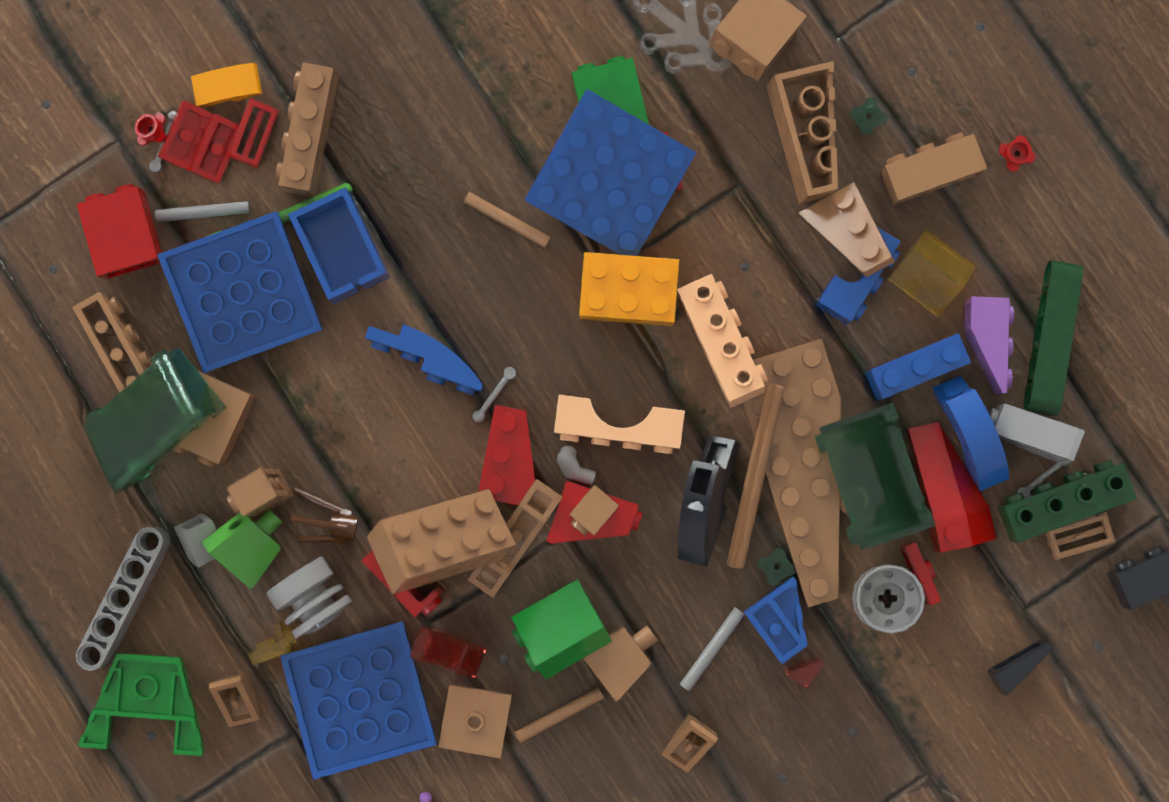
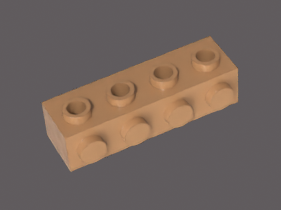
[275,62,339,197]
[72,292,170,419]

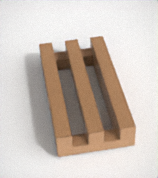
[1044,512,1116,560]

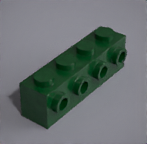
[997,459,1137,543]

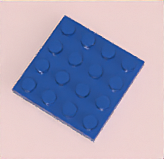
[524,89,697,256]
[157,211,323,373]
[280,621,437,780]

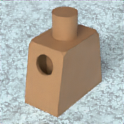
[583,625,658,701]

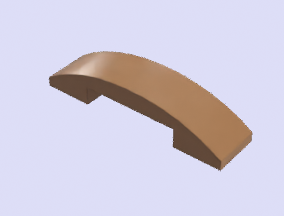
[468,479,563,598]

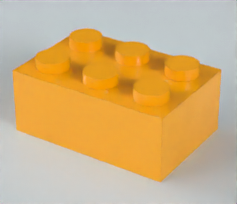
[579,252,679,326]

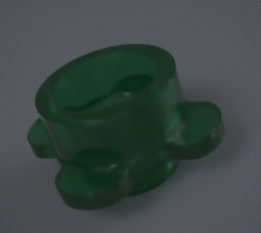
[850,97,888,135]
[758,548,795,586]

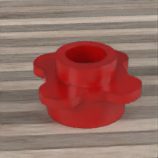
[135,113,166,146]
[998,135,1036,172]

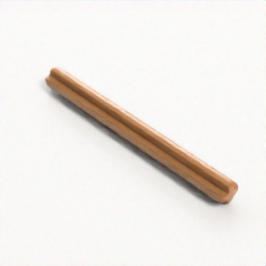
[726,383,784,569]

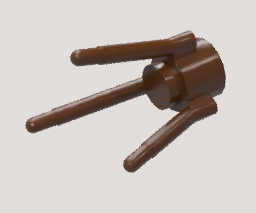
[290,487,359,544]

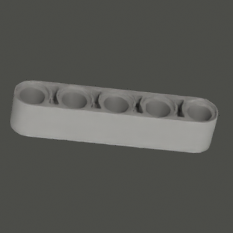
[76,527,171,671]

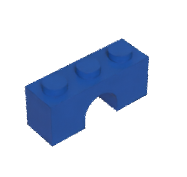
[815,228,901,325]
[865,333,971,401]

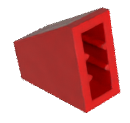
[546,481,642,543]

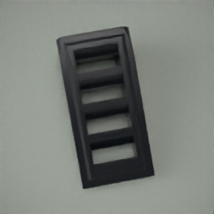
[987,640,1053,696]

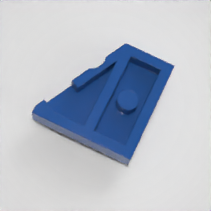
[744,576,808,664]

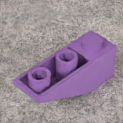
[964,296,1014,395]

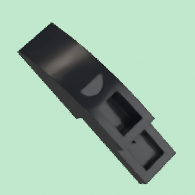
[678,435,741,567]

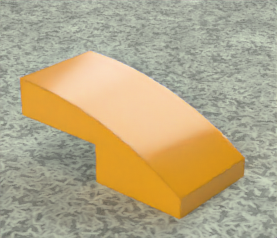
[191,63,262,108]

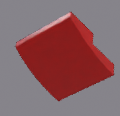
[157,100,239,184]

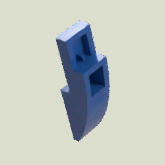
[365,324,484,396]

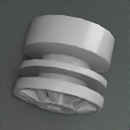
[266,556,352,639]
[852,565,925,633]

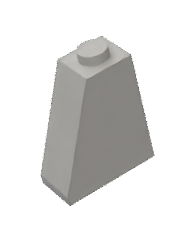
[989,404,1085,462]

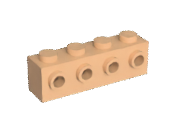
[677,274,768,408]

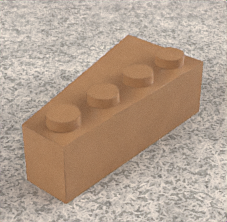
[766,61,838,204]

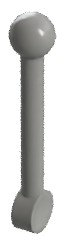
[149,111,177,173]
[472,367,516,423]
[1016,461,1071,497]

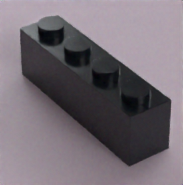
[1107,545,1169,610]

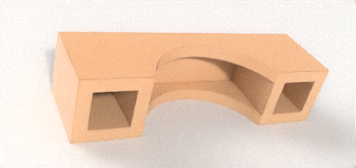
[554,395,685,454]

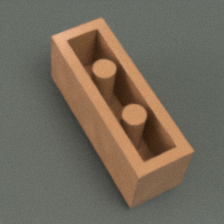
[880,132,987,206]
[226,468,294,516]

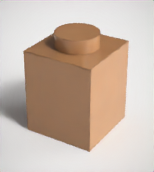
[569,485,619,536]

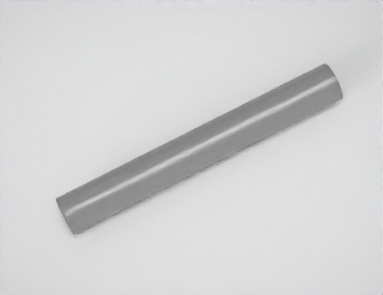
[155,201,251,222]
[680,607,745,692]

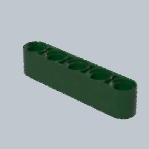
[1023,260,1083,416]

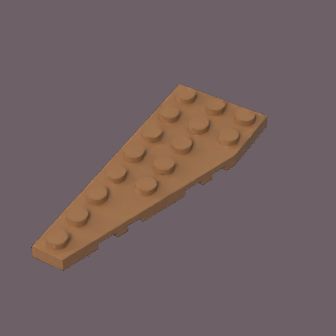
[742,339,841,608]

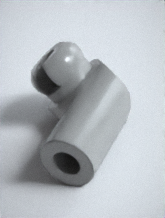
[557,445,596,486]

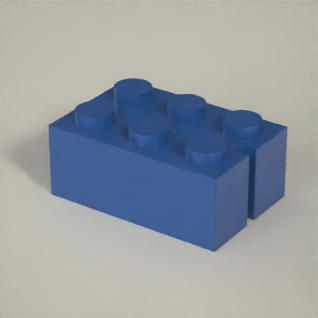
[288,187,391,304]

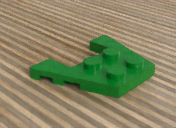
[78,652,205,756]

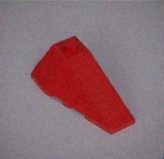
[907,422,996,553]

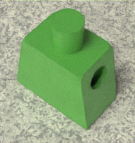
[201,509,282,590]

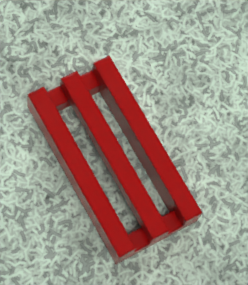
[227,98,279,169]

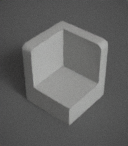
[174,513,216,568]

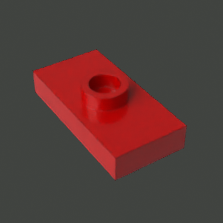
[900,541,941,606]

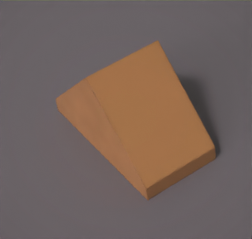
[209,671,260,727]
[662,714,718,773]

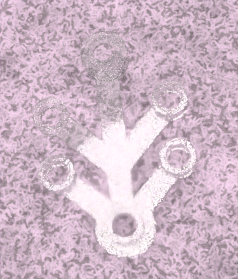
[632,0,732,73]

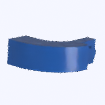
[933,375,1009,491]

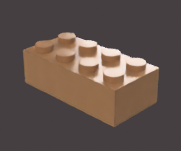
[367,489,516,595]

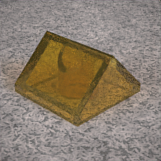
[888,229,976,316]

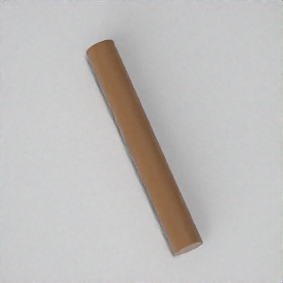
[464,192,551,248]
[515,687,604,743]

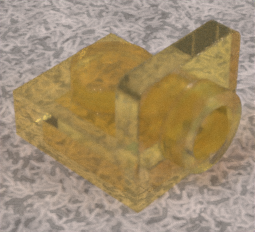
[248,621,296,665]

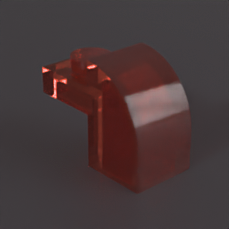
[410,626,487,678]

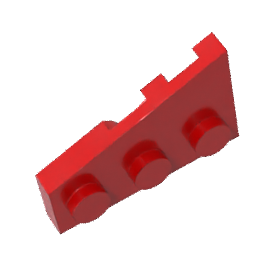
[478,405,535,505]

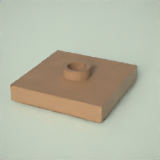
[438,683,512,759]

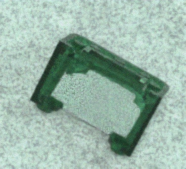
[83,348,227,494]
[814,403,935,550]

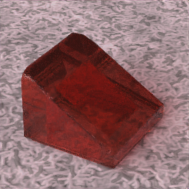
[784,657,824,688]

